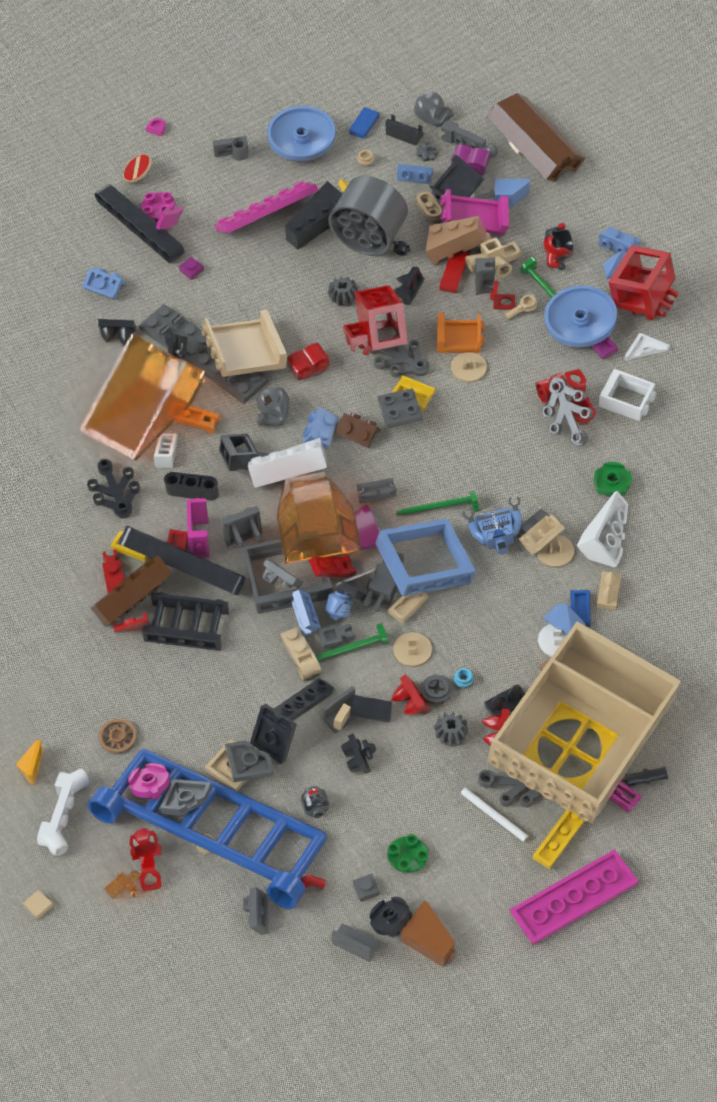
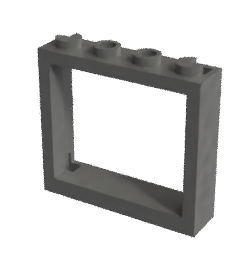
[242,532,333,614]

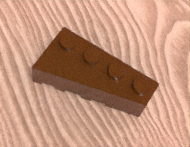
[91,555,173,626]

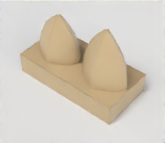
[596,570,622,610]

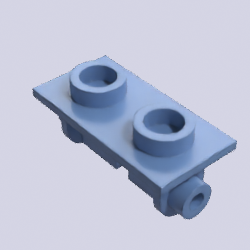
[397,164,433,184]

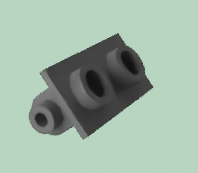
[356,478,397,503]

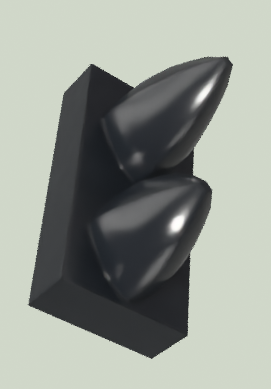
[394,267,425,305]
[98,319,136,347]
[484,684,525,716]

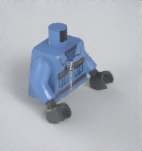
[462,496,522,555]

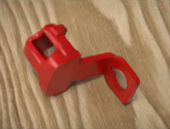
[564,369,596,426]
[129,828,162,891]

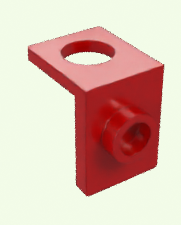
[490,280,515,310]

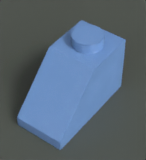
[494,179,530,206]

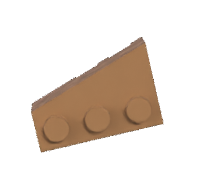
[426,216,486,266]

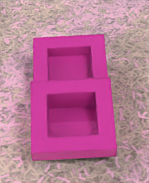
[156,206,184,229]

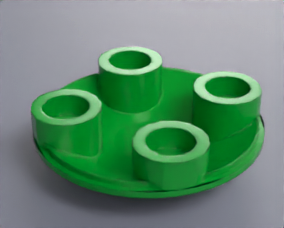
[387,834,428,873]

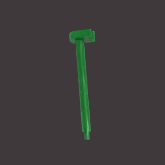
[520,256,556,298]
[396,491,479,515]
[315,623,389,661]

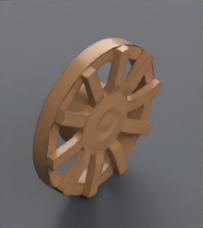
[99,719,137,754]

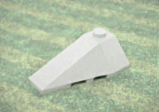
[577,491,628,567]

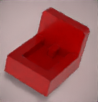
[167,529,188,551]

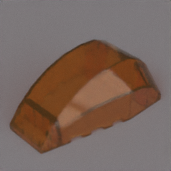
[277,472,361,563]

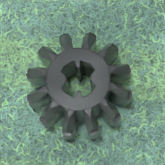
[328,276,358,306]
[434,712,469,747]

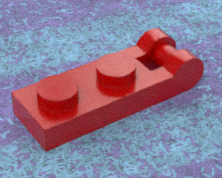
[308,555,357,577]

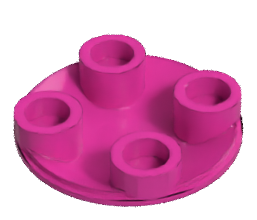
[141,192,175,220]

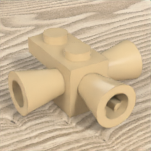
[465,232,522,278]

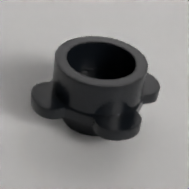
[393,241,411,256]

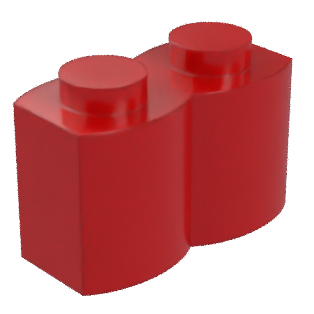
[287,343,330,380]

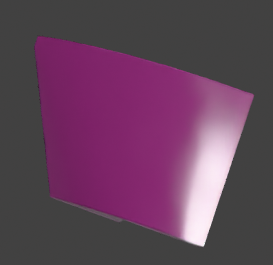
[334,504,379,553]

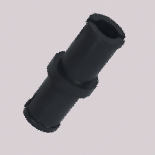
[625,766,668,787]

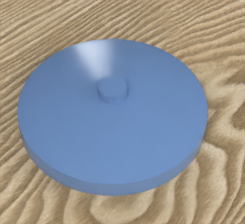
[267,106,336,161]
[544,286,617,347]

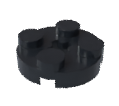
[369,897,412,937]

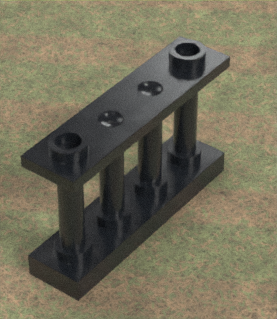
[142,592,229,651]

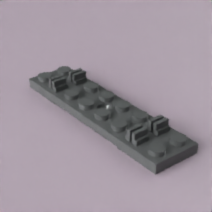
[139,304,269,404]

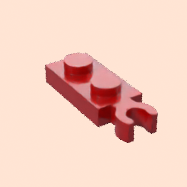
[102,549,125,593]

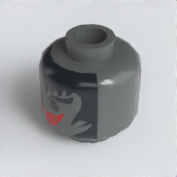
[301,786,330,818]

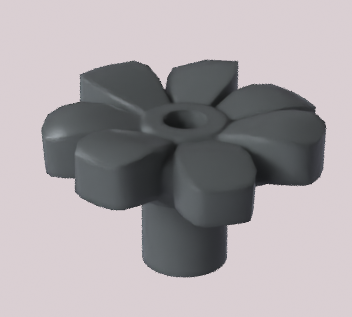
[416,142,438,161]

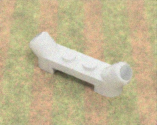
[37,769,90,856]

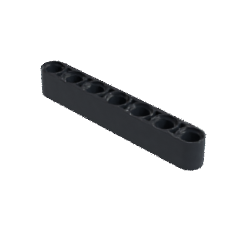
[94,184,185,263]
[119,526,246,595]

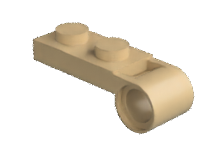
[280,627,321,680]

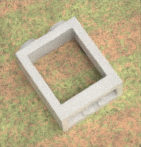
[599,369,657,422]

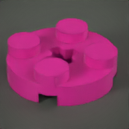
[129,763,170,799]

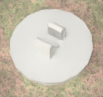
[538,624,567,657]

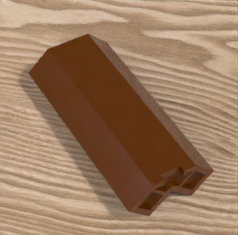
[487,93,586,182]

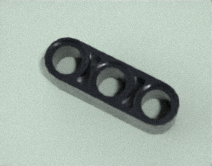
[164,472,219,501]

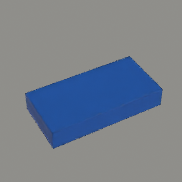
[349,107,379,139]
[570,590,591,627]

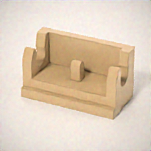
[519,514,565,555]

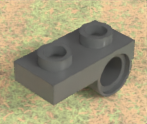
[213,136,248,161]

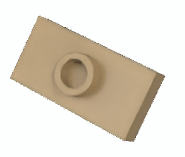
[388,592,428,624]

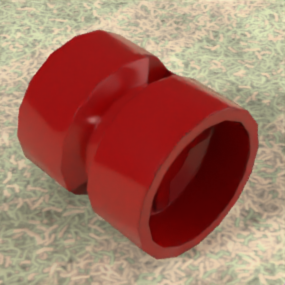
[535,373,569,404]

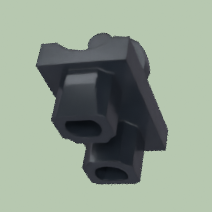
[162,334,190,369]
[341,733,376,773]

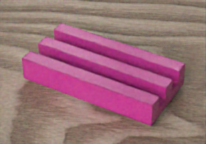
[609,781,642,813]

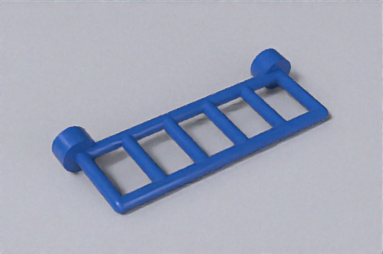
[87,749,327,909]

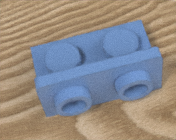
[599,227,640,253]
[82,267,126,300]
[292,590,321,636]

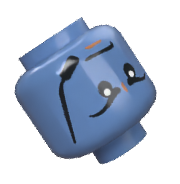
[325,590,353,621]

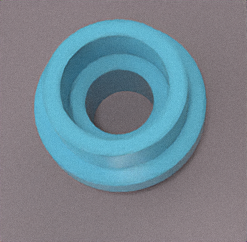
[454,668,474,688]

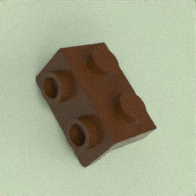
[335,412,381,448]

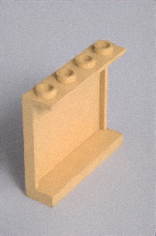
[201,310,287,377]

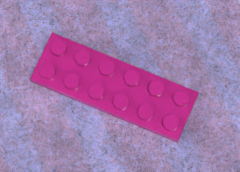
[214,181,319,233]
[510,849,638,945]

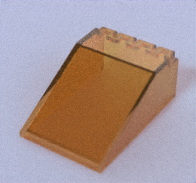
[80,333,205,461]

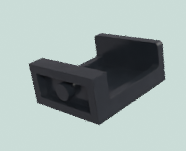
[429,155,485,200]

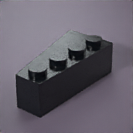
[285,181,342,250]

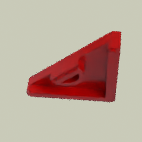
[113,613,150,632]

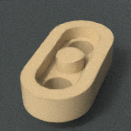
[417,192,442,221]

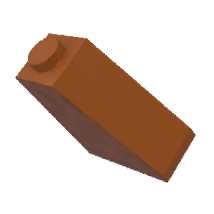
[401,900,456,967]

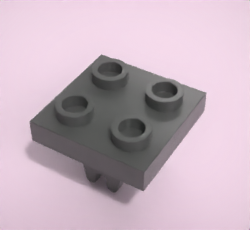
[377,388,423,429]
[221,506,263,548]

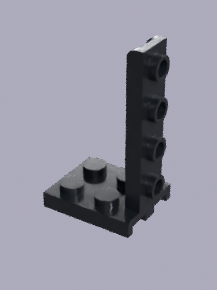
[250,678,334,764]

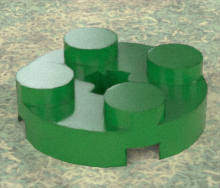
[594,462,632,497]

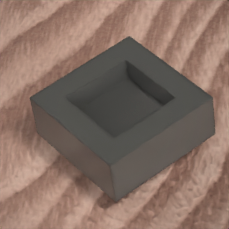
[353,874,380,902]

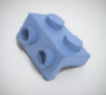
[302,407,338,449]

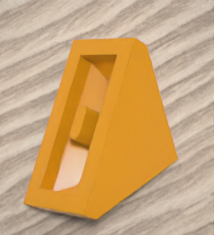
[16,740,43,785]

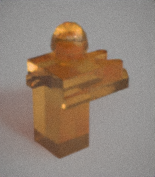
[104,871,140,899]

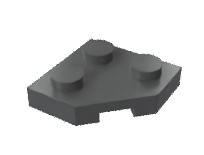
[225,741,274,782]
[160,779,212,815]

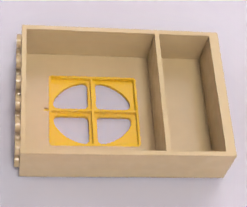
[487,622,681,824]

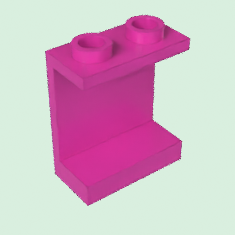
[187,498,210,558]

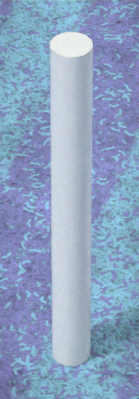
[461,787,529,842]

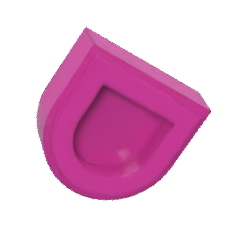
[146,118,166,136]

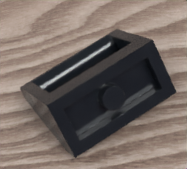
[219,433,259,471]

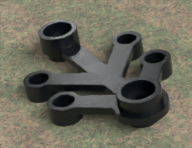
[87,459,140,518]

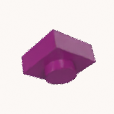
[179,256,204,280]
[592,337,618,360]

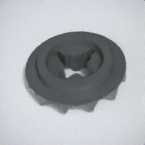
[421,675,453,704]

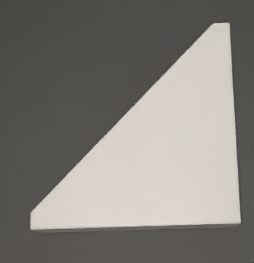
[624,333,670,361]

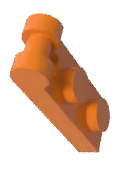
[166,401,221,434]

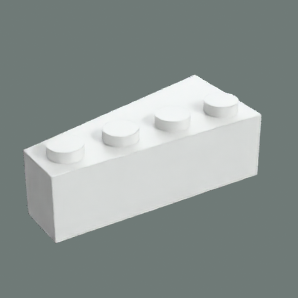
[248,438,327,488]

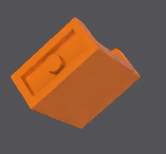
[437,313,484,353]

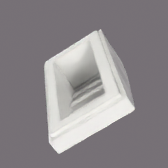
[154,433,178,468]

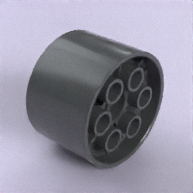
[329,176,408,256]

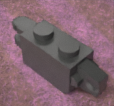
[363,552,404,611]

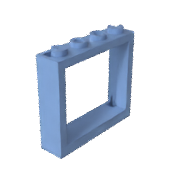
[375,519,476,597]

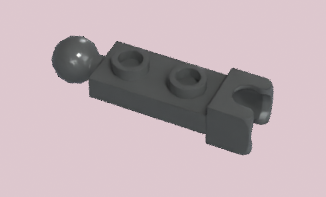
[441,120,498,158]

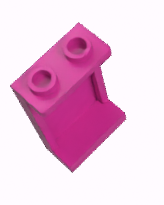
[440,189,509,235]

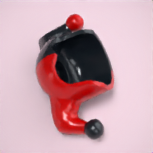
[543,223,574,270]

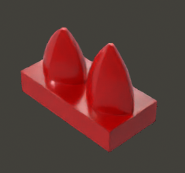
[391,674,431,715]
[482,709,511,746]

